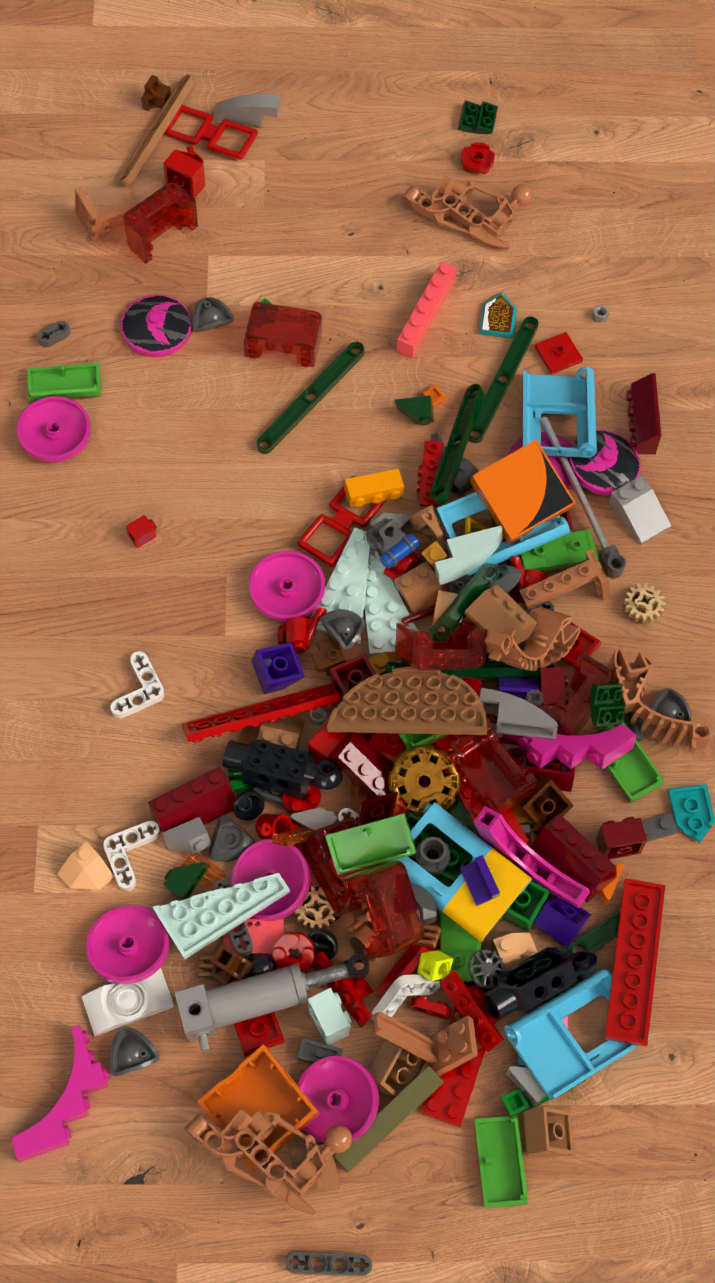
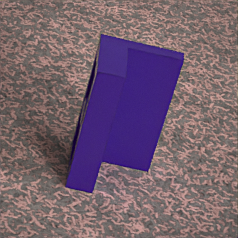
[460,855,500,906]

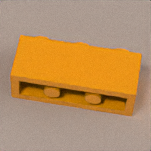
[344,468,404,507]

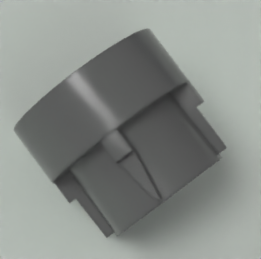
[451,457,479,496]
[414,837,450,876]

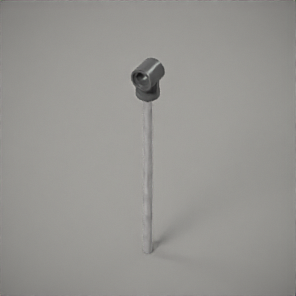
[540,417,626,578]

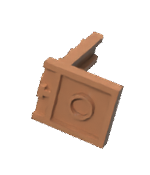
[75,187,161,241]
[520,549,610,609]
[373,1012,478,1076]

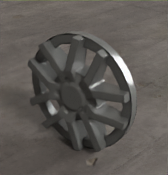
[468,949,505,989]

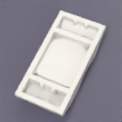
[82,968,174,1036]

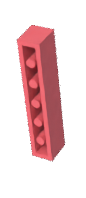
[396,261,457,358]

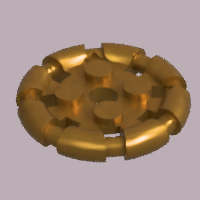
[388,745,461,818]

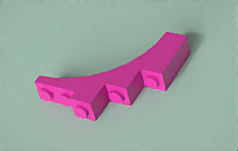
[506,724,636,770]
[473,806,590,908]
[11,1025,110,1162]

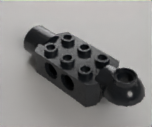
[222,739,343,798]
[482,947,597,1021]

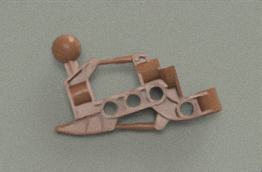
[401,176,533,249]
[184,1109,353,1214]

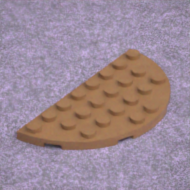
[327,667,487,735]

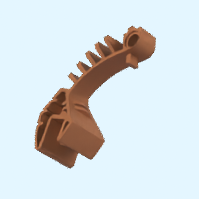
[484,607,580,671]
[605,647,710,753]

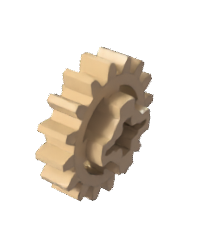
[623,583,666,624]
[294,886,338,931]

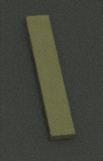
[334,1066,444,1172]

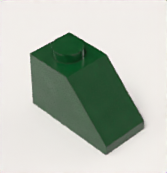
[395,396,434,425]
[163,862,210,899]

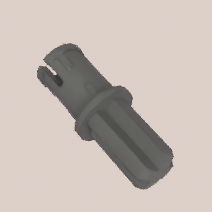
[627,712,645,742]

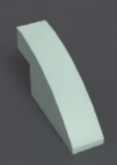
[435,525,503,585]

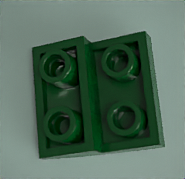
[458,100,498,134]
[590,682,626,727]

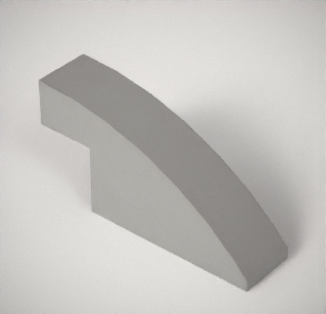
[213,94,281,128]
[480,688,558,739]

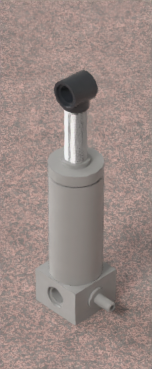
[175,954,369,1051]

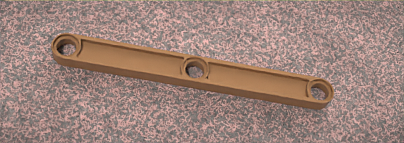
[118,75,195,187]

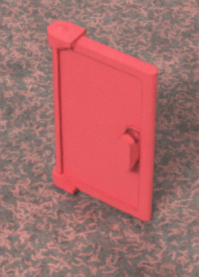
[223,918,284,954]

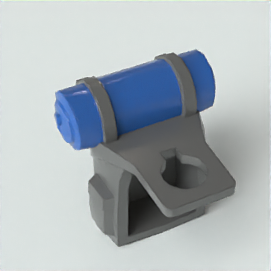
[365,518,419,569]

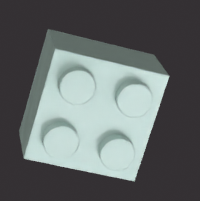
[308,988,351,1045]

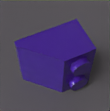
[251,642,305,694]
[497,677,539,705]
[533,896,591,947]

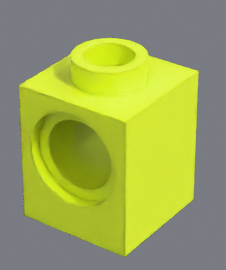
[417,950,453,981]

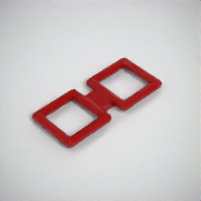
[164,105,258,160]
[297,476,387,566]

